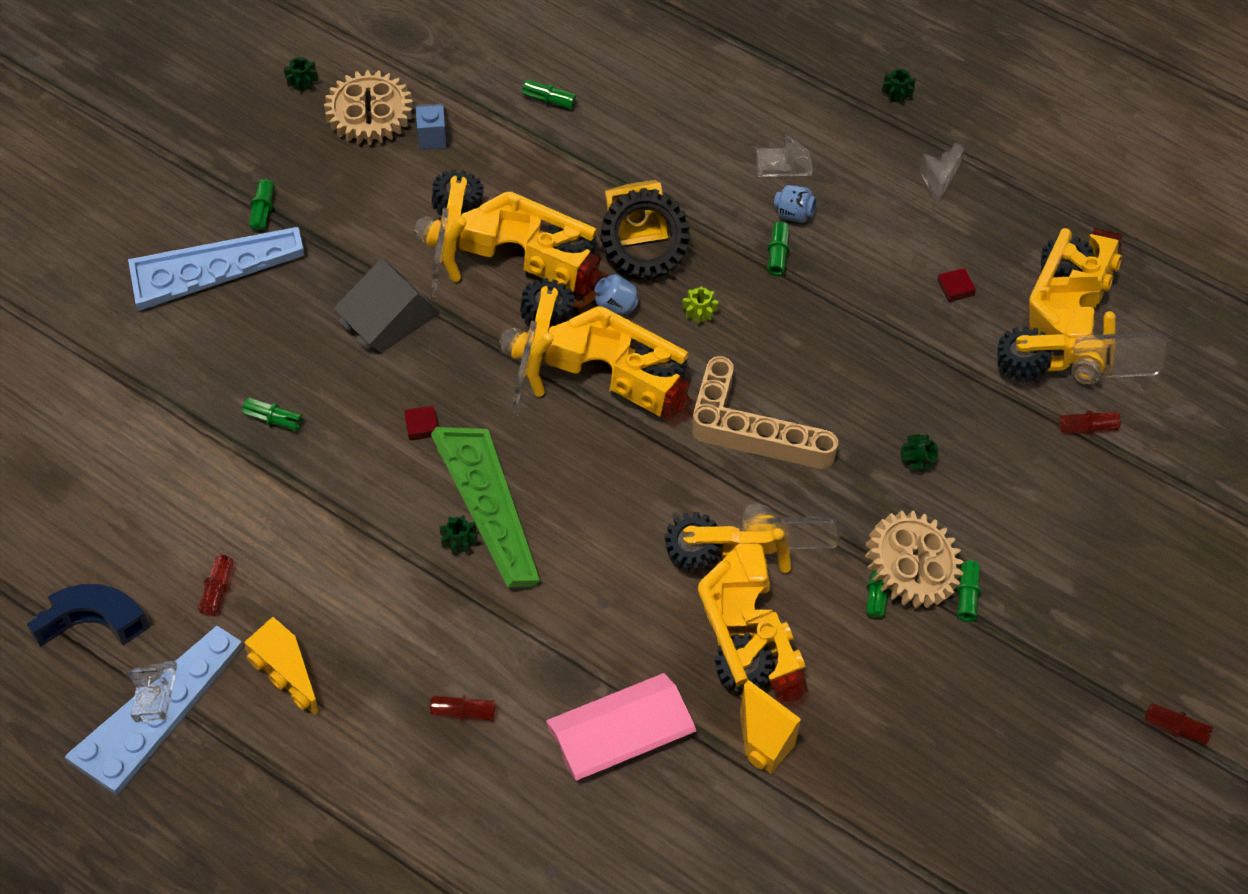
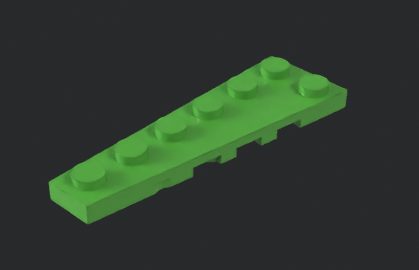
[431,427,540,588]

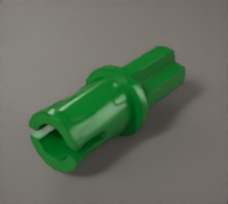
[522,79,576,110]
[248,179,275,232]
[767,221,790,276]
[242,398,303,432]
[956,560,982,622]
[866,570,891,619]

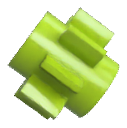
[682,286,718,323]

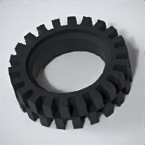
[600,188,690,280]

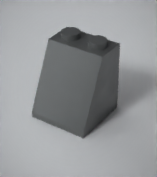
[334,258,440,353]

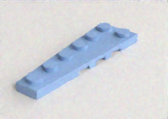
[128,227,304,310]
[65,626,243,796]

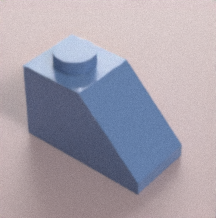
[416,103,446,150]

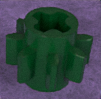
[284,57,318,91]
[882,69,916,102]
[900,434,938,471]
[439,515,478,555]

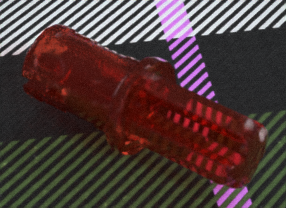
[1059,410,1121,434]
[197,554,234,616]
[429,695,495,721]
[1145,704,1213,745]

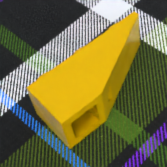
[244,617,319,715]

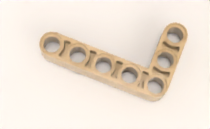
[692,356,838,469]

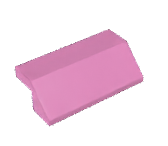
[546,673,696,781]

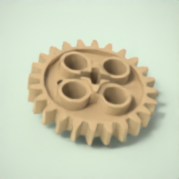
[324,70,413,145]
[865,510,963,608]

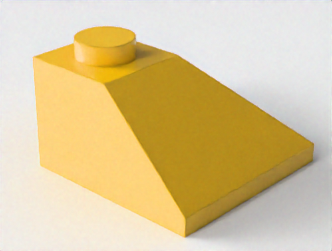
[605,180,668,246]
[740,680,801,774]

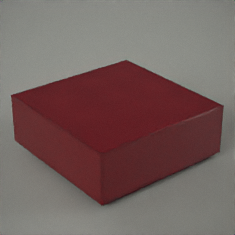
[937,268,976,302]
[404,405,437,440]

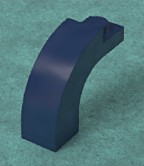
[27,584,150,647]

